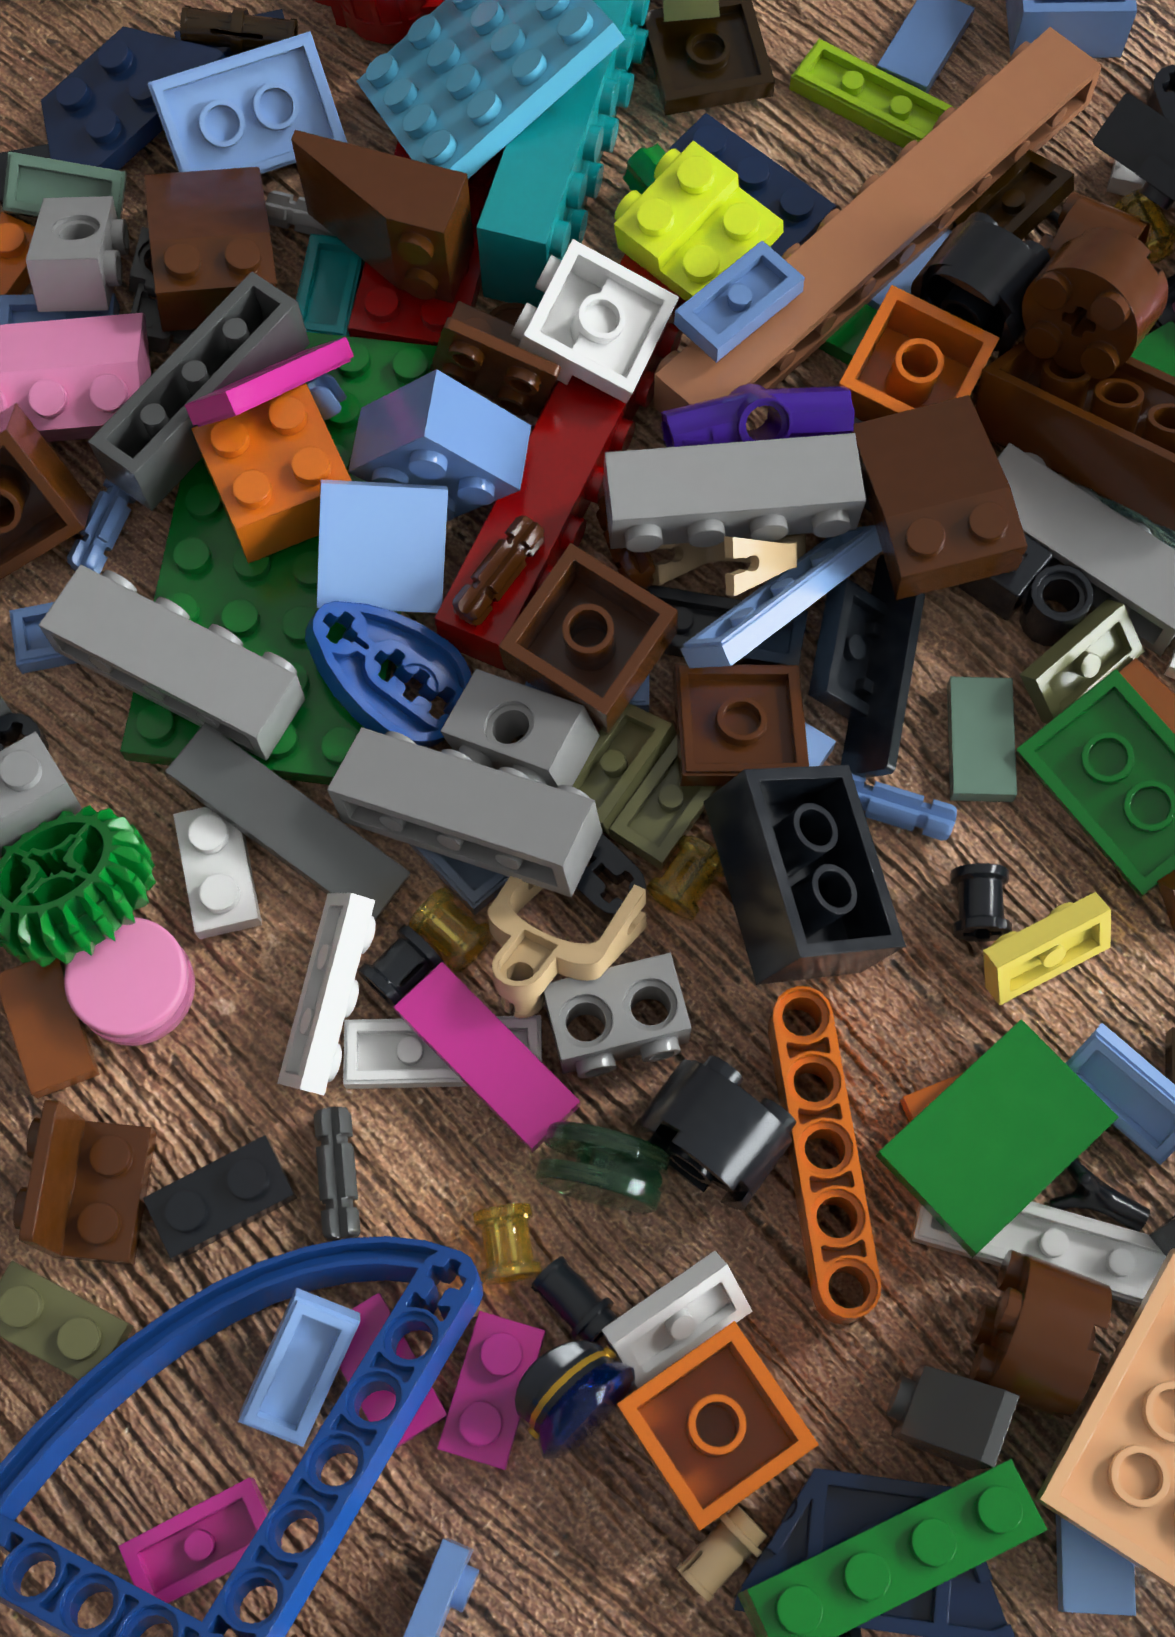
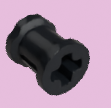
[950,863,1012,942]
[358,924,445,1008]

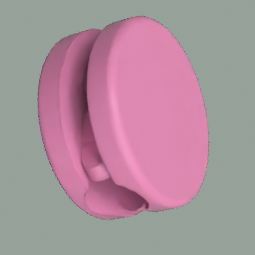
[64,917,195,1046]

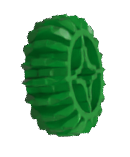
[0,805,156,967]

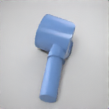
[306,373,347,420]

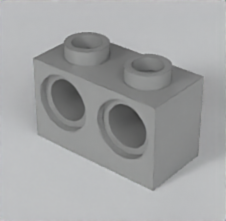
[543,952,692,1078]

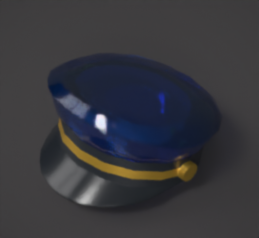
[515,1341,635,1459]

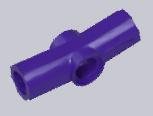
[661,383,855,448]

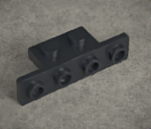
[1093,93,1175,211]
[808,554,925,778]

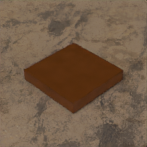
[673,664,809,786]

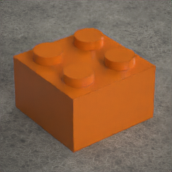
[838,285,999,421]
[191,383,352,564]
[616,1321,819,1531]

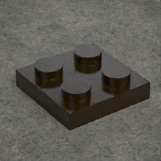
[642,0,775,116]

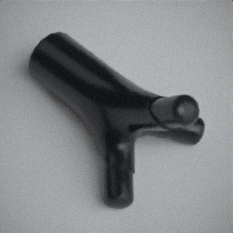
[1049,1158,1150,1232]

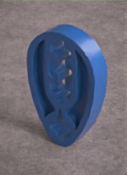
[305,601,472,748]

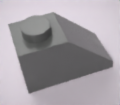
[886,1365,1019,1471]

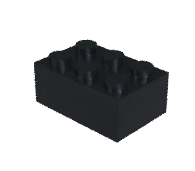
[703,765,906,985]

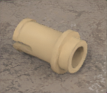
[676,1505,768,1602]

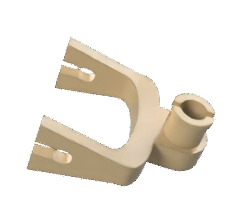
[652,533,806,596]
[487,876,647,1018]

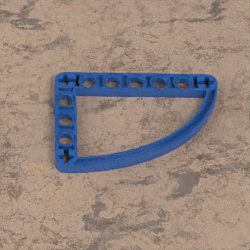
[0,1236,483,1637]

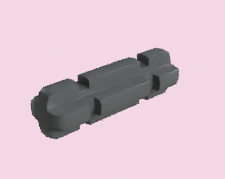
[314,1107,361,1241]

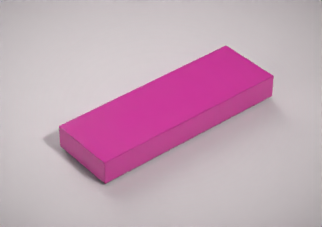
[185,337,354,427]
[394,962,581,1153]

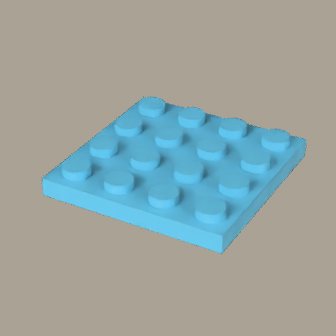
[356,0,625,179]

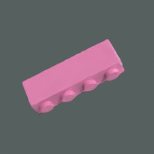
[0,313,151,442]

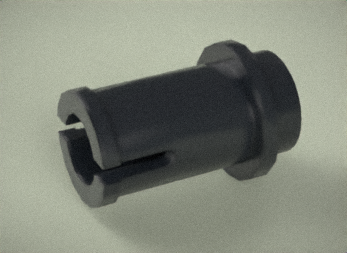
[531,1256,618,1344]

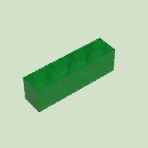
[737,1459,1048,1637]

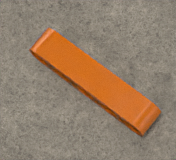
[768,986,881,1325]

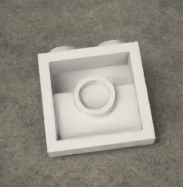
[511,239,679,403]

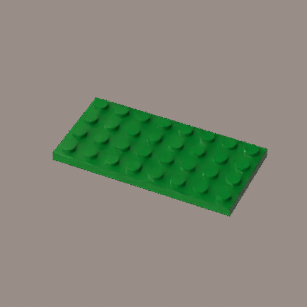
[120,332,437,785]

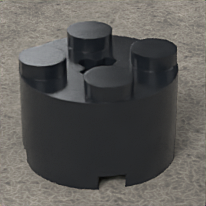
[911,212,1051,358]
[633,1055,797,1210]

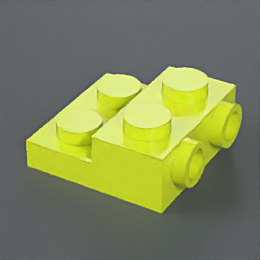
[614,141,784,301]

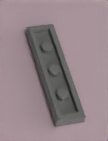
[165,723,411,922]

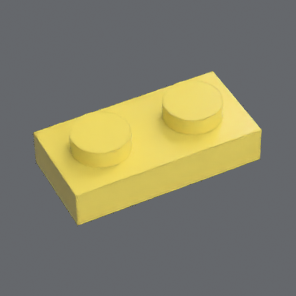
[983,892,1111,1006]

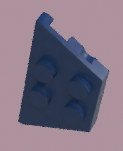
[41,26,226,170]
[733,1468,1015,1637]

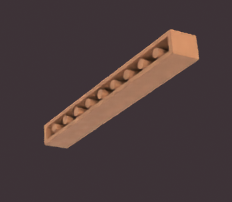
[653,27,1102,414]

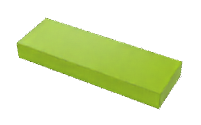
[789,38,957,148]

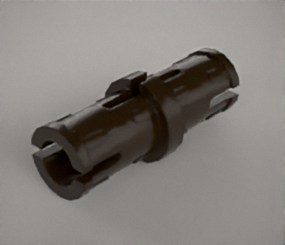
[180,5,298,54]

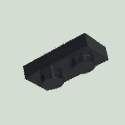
[143,1135,297,1262]

